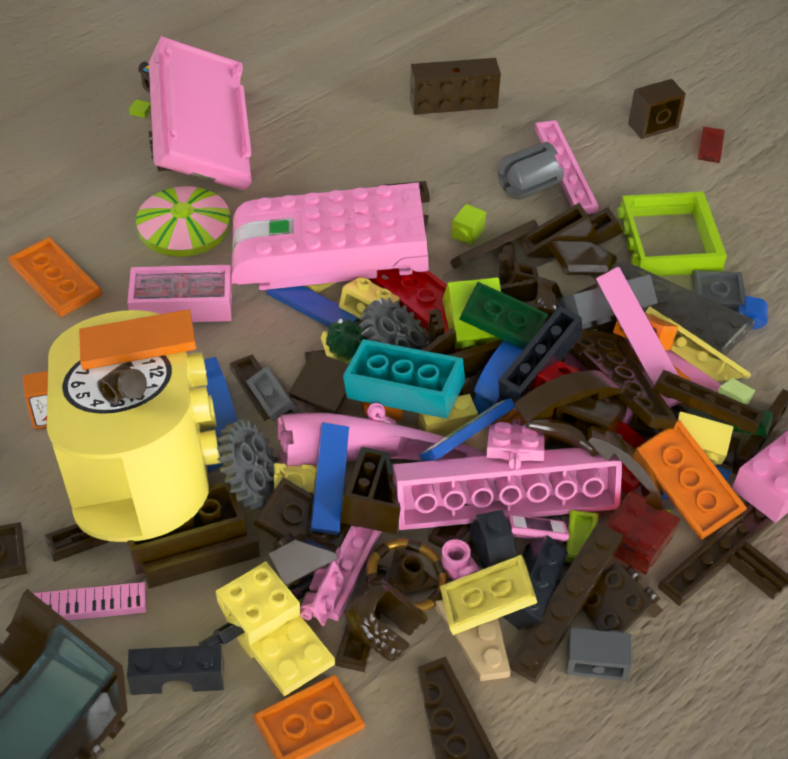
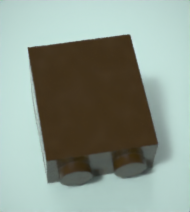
[551,395,628,448]

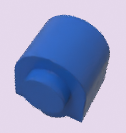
[736,296,768,329]

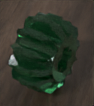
[326,318,368,361]

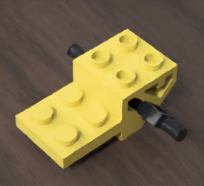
[198,562,335,696]

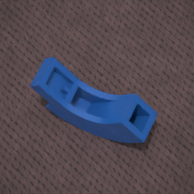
[473,341,523,415]

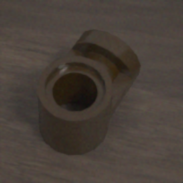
[97,364,147,405]

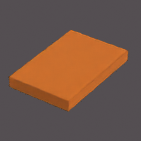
[253,674,365,759]

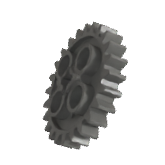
[360,298,429,350]
[217,420,278,510]

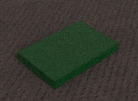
[459,282,548,350]

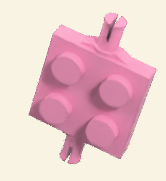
[487,419,544,470]

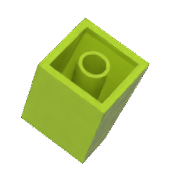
[442,278,504,351]

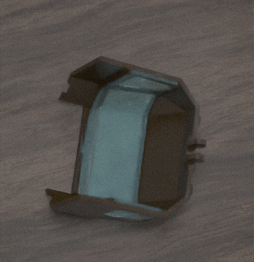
[0,589,128,759]

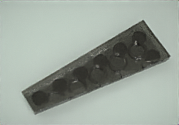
[614,260,755,356]

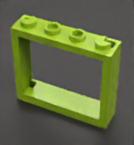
[617,191,727,277]

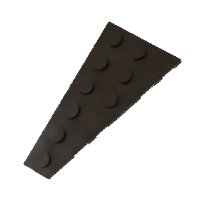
[569,329,677,429]

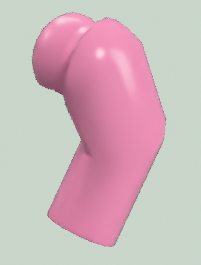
[367,403,396,424]

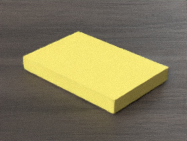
[440,555,538,635]

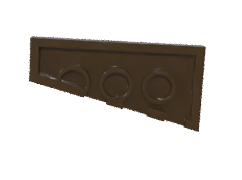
[417,656,498,759]

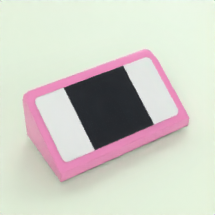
[508,515,569,543]

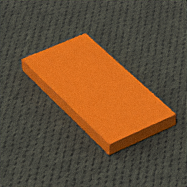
[8,237,102,317]
[79,309,196,370]
[636,420,747,541]

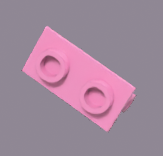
[300,561,344,626]

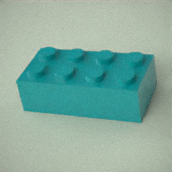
[343,339,465,419]

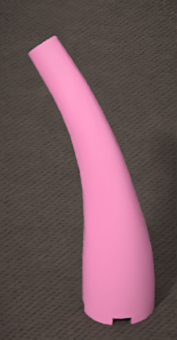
[277,413,487,467]

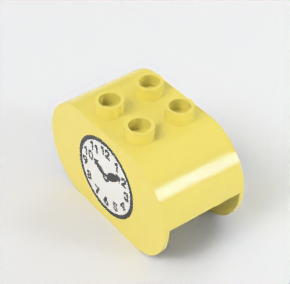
[47,310,221,542]

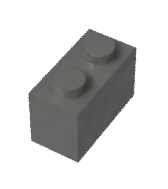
[566,627,631,681]

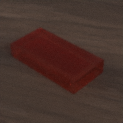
[698,126,725,163]

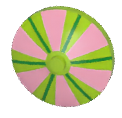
[136,186,231,257]

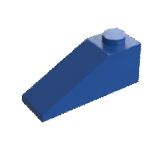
[195,356,238,438]

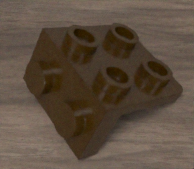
[582,560,663,633]

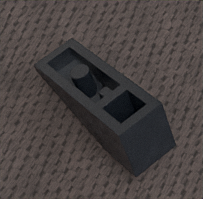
[469,509,517,569]

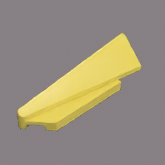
[645,306,751,382]

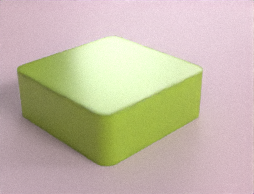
[129,99,151,118]

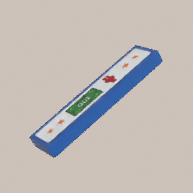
[419,398,514,462]

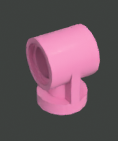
[441,539,480,581]

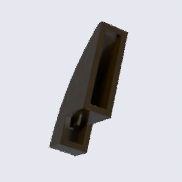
[518,203,623,258]

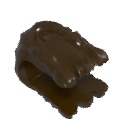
[500,277,563,326]
[342,577,428,661]

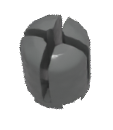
[498,141,564,200]

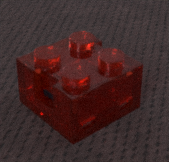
[604,489,680,575]

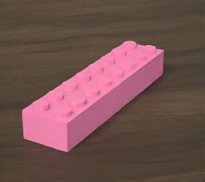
[393,447,622,530]

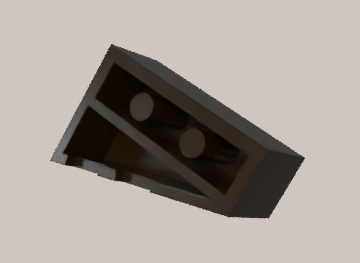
[340,447,401,535]

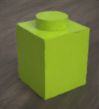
[451,204,487,246]

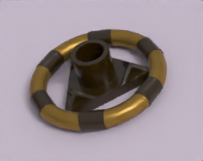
[366,539,449,612]

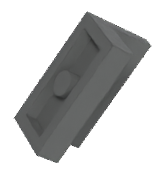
[246,366,302,421]

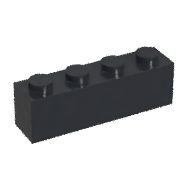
[498,306,582,404]

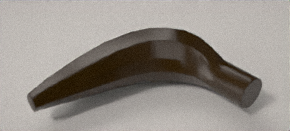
[526,420,599,457]

